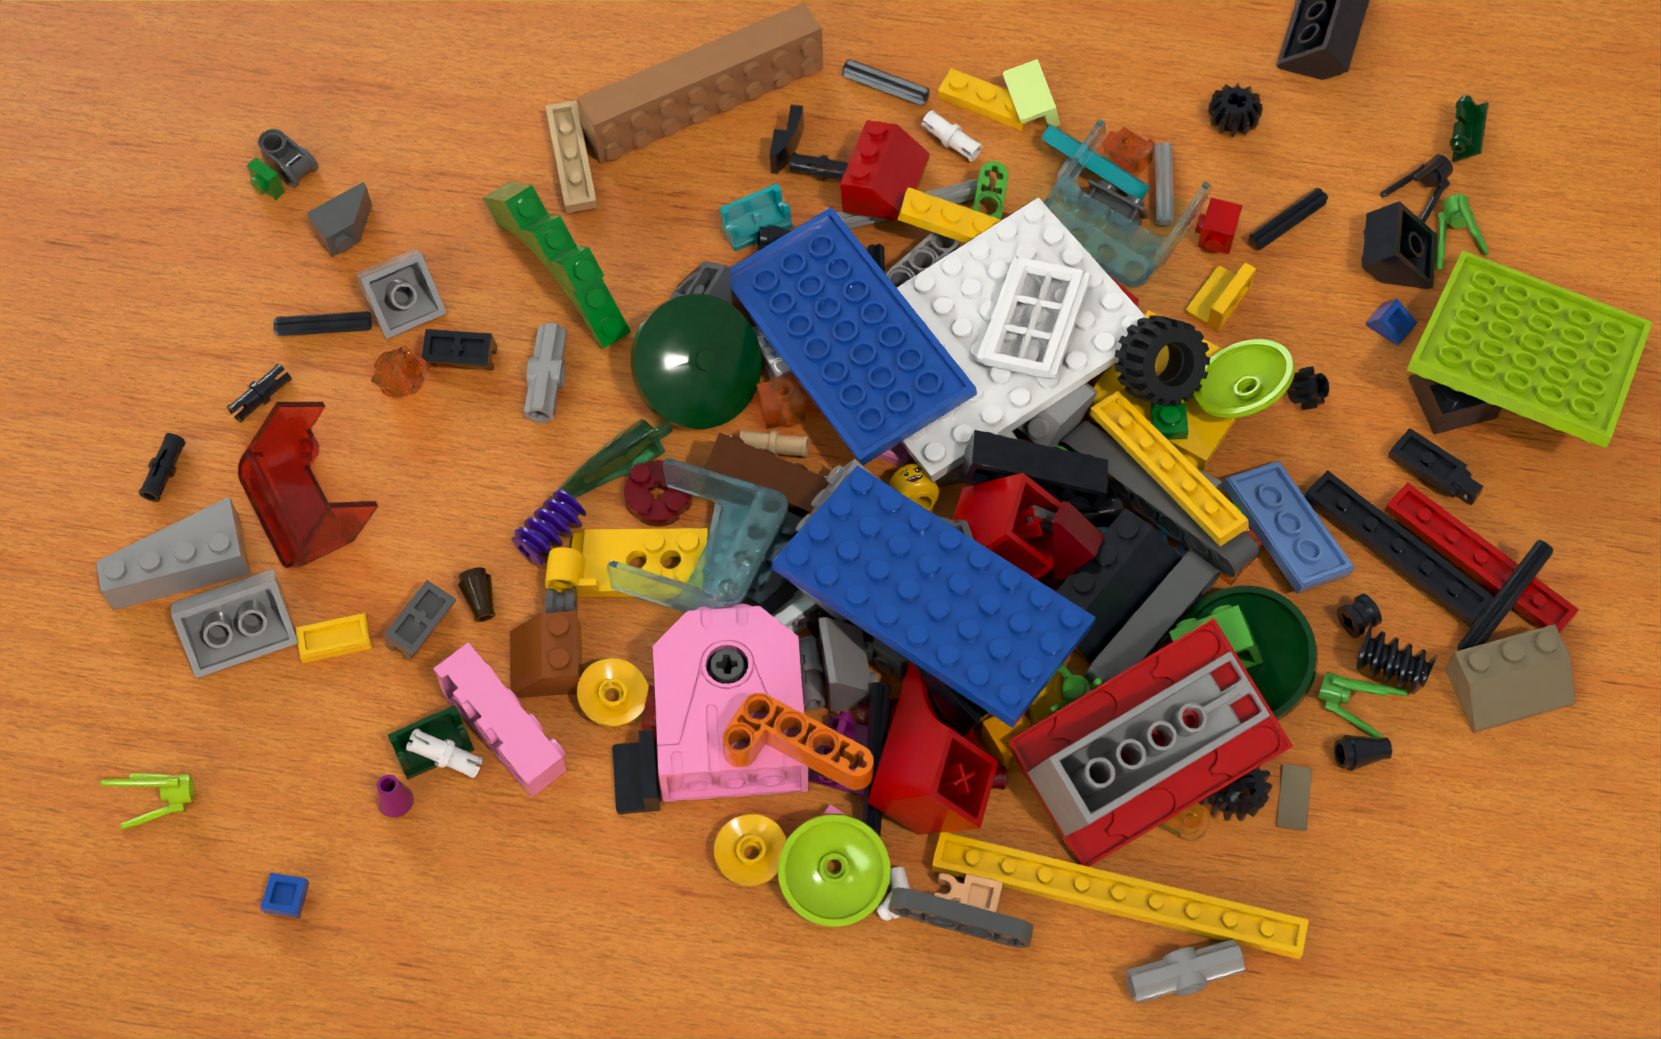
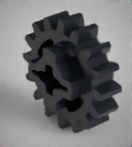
[1199,766,1272,821]

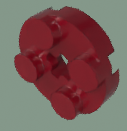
[624,460,693,527]

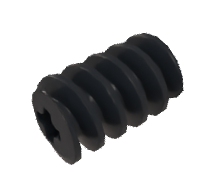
[1356,626,1438,694]

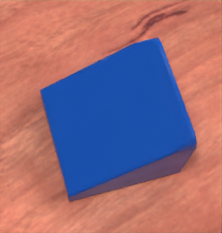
[1366,298,1417,345]

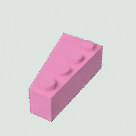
[433,642,566,797]

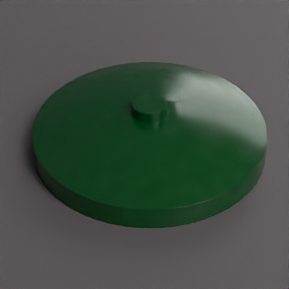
[631,294,762,429]
[1182,585,1318,721]

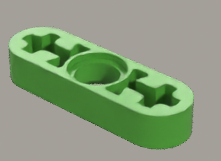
[972,161,1008,220]

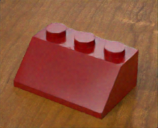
[840,120,930,221]

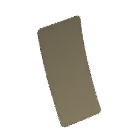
[1277,764,1312,831]

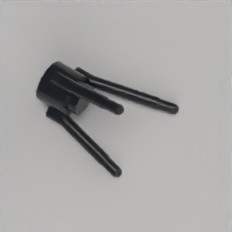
[1380,154,1453,223]

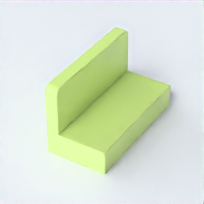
[1003,59,1061,127]

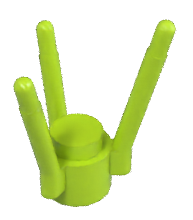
[100,773,194,830]

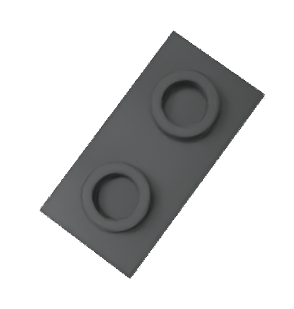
[1080,179,1149,232]

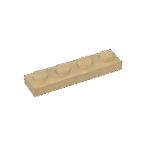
[546,100,598,214]

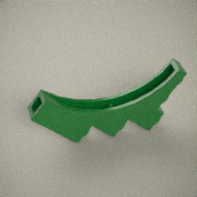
[483,182,631,349]

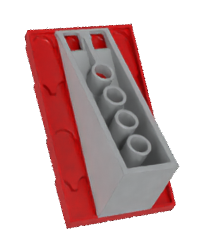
[1005,618,1293,867]

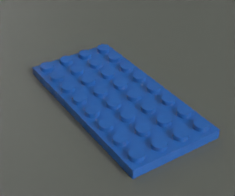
[729,207,977,466]
[771,466,1096,728]

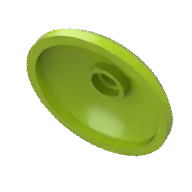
[1194,339,1295,418]
[778,813,891,927]

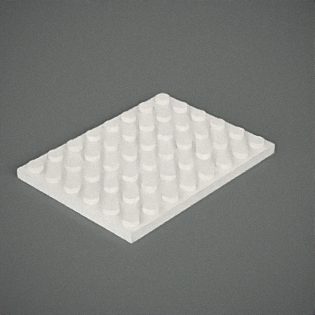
[897,197,1147,483]

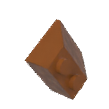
[510,611,582,698]

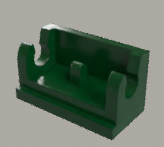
[388,705,474,780]

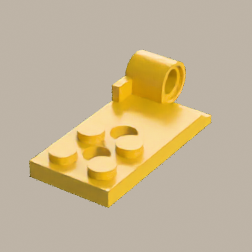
[545,528,709,597]

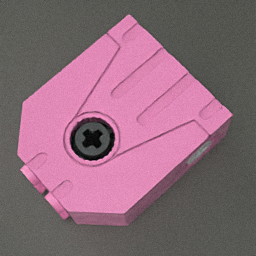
[653,604,808,802]

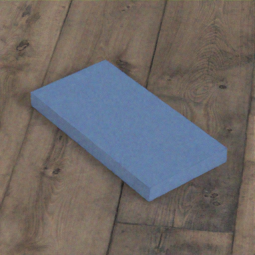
[1222,461,1355,594]

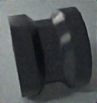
[1337,593,1382,638]

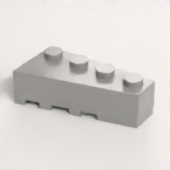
[96,497,251,610]

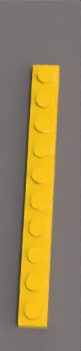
[932,832,1309,960]

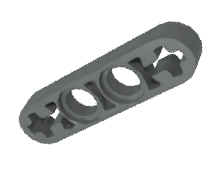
[889,888,1034,948]

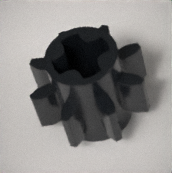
[1287,366,1329,410]

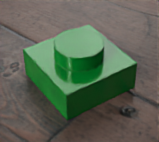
[247,157,285,200]
[1150,403,1189,440]

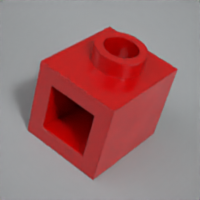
[1195,197,1243,254]

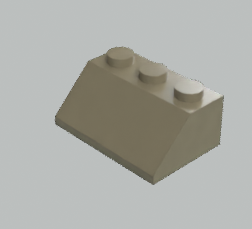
[1445,624,1575,733]

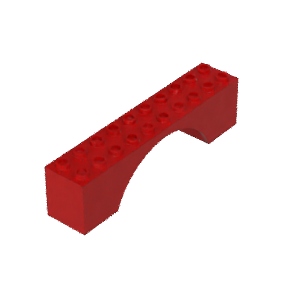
[868,473,1061,835]

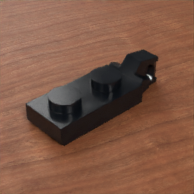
[1388,429,1483,505]

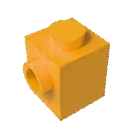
[981,715,1032,770]

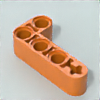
[723,693,874,790]

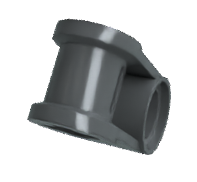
[258,129,319,188]

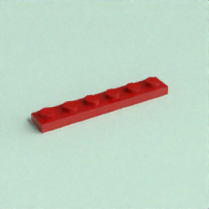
[1384,482,1579,634]

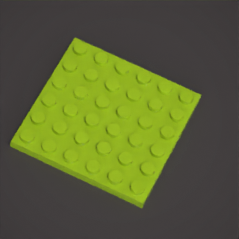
[1407,250,1653,448]

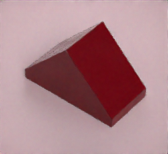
[1052,501,1104,580]

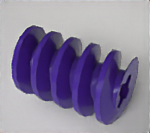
[512,489,586,566]

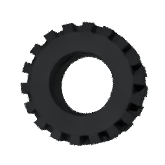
[1114,315,1210,407]

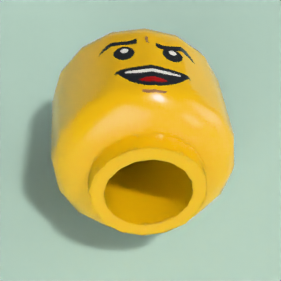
[889,463,939,511]

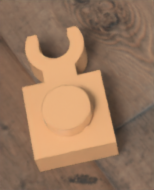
[934,874,1003,912]

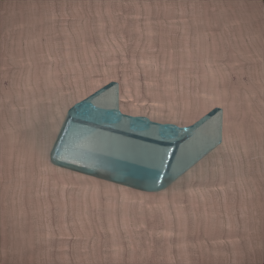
[1043,119,1211,288]
[607,458,788,612]

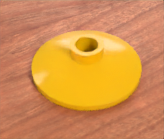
[577,658,649,727]
[714,814,787,886]

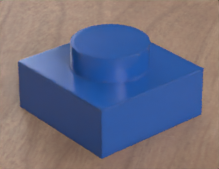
[260,873,310,919]

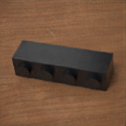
[962,430,1108,513]

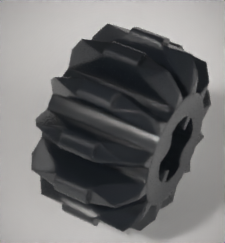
[1208,83,1263,138]

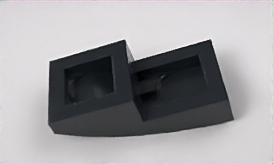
[770,105,804,174]

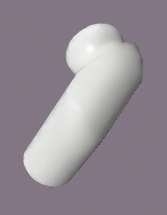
[877,867,910,921]

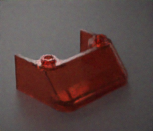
[238,402,378,568]

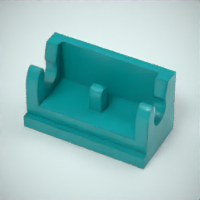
[719,183,793,252]

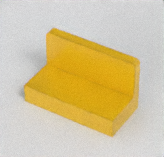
[1186,263,1256,332]

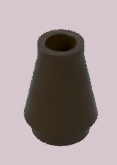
[458,567,496,622]

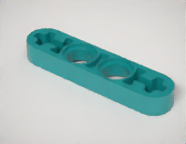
[1041,124,1150,201]

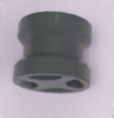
[545,589,578,613]

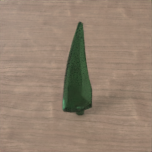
[541,418,673,509]

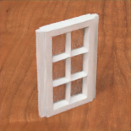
[977,257,1091,379]

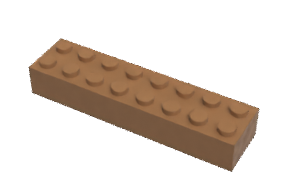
[577,3,823,164]

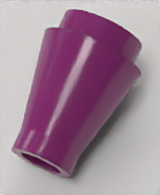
[377,775,414,817]

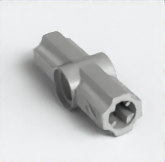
[524,322,568,423]
[1125,939,1245,1004]

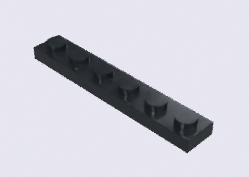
[1304,470,1494,627]

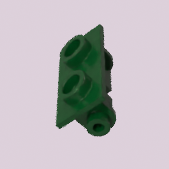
[1450,95,1489,163]

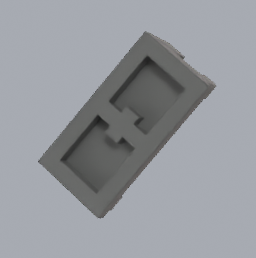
[385,580,456,661]

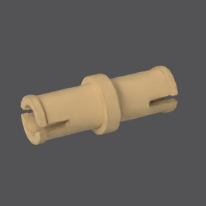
[739,430,810,458]

